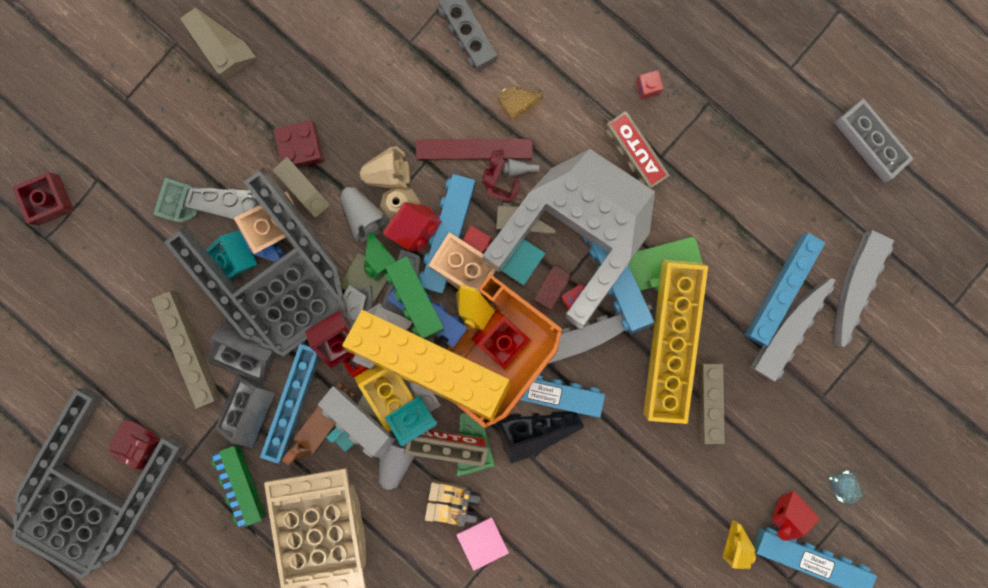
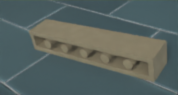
[152,291,221,409]

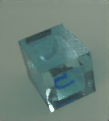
[829,471,864,504]

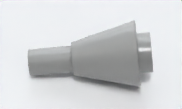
[503,158,539,178]

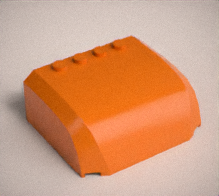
[446,274,562,428]

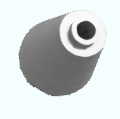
[340,187,389,242]
[379,432,415,490]

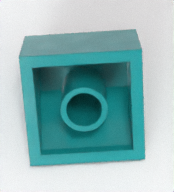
[206,230,258,281]

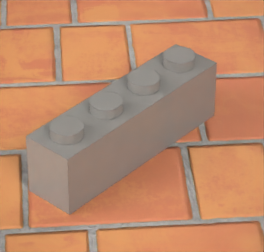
[318,386,396,458]

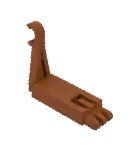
[282,382,356,465]

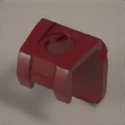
[482,149,519,201]
[109,420,160,469]

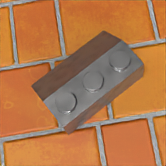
[209,322,275,385]
[215,375,275,448]

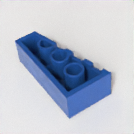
[386,287,467,347]

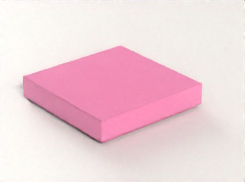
[456,516,509,571]

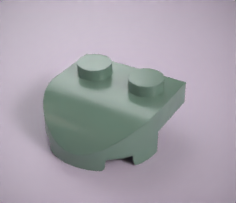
[153,178,198,222]

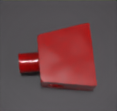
[772,490,820,541]

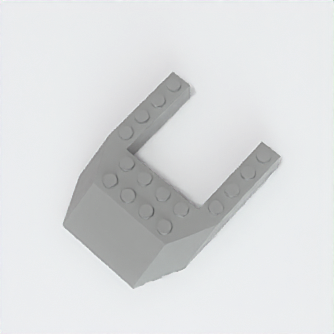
[483,149,655,330]

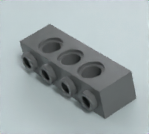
[437,0,497,72]

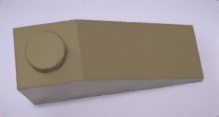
[272,157,330,218]
[496,203,555,235]

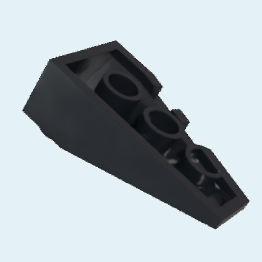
[496,411,584,463]

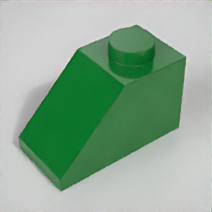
[364,232,396,281]

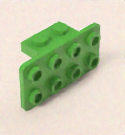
[628,237,702,291]

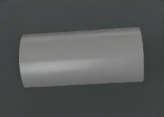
[833,99,914,183]

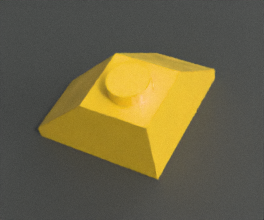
[456,285,495,330]
[722,520,756,569]

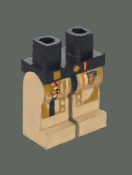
[425,480,481,526]

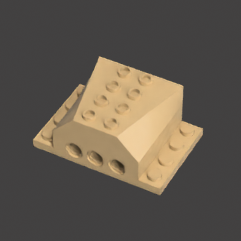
[264,468,366,588]

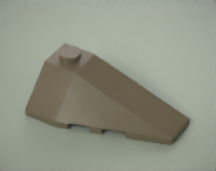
[180,7,257,81]

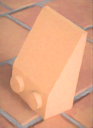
[233,191,294,254]
[428,232,496,294]

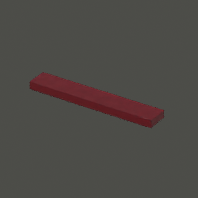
[416,139,533,160]

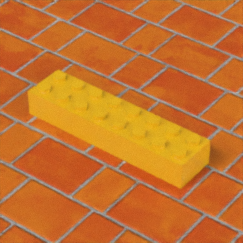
[643,259,708,424]
[342,310,511,422]

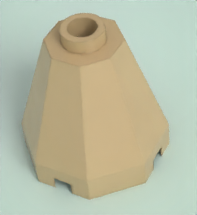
[360,146,410,189]
[379,188,421,223]

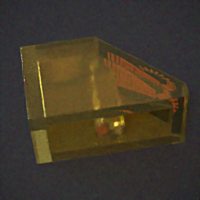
[498,86,543,120]

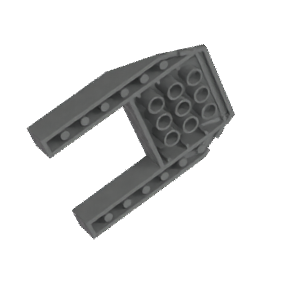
[164,167,346,356]
[12,388,187,579]

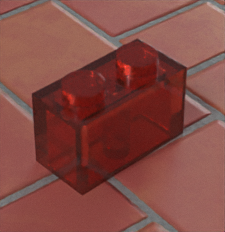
[533,266,571,310]

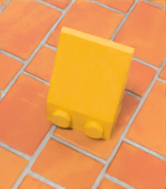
[354,365,414,432]

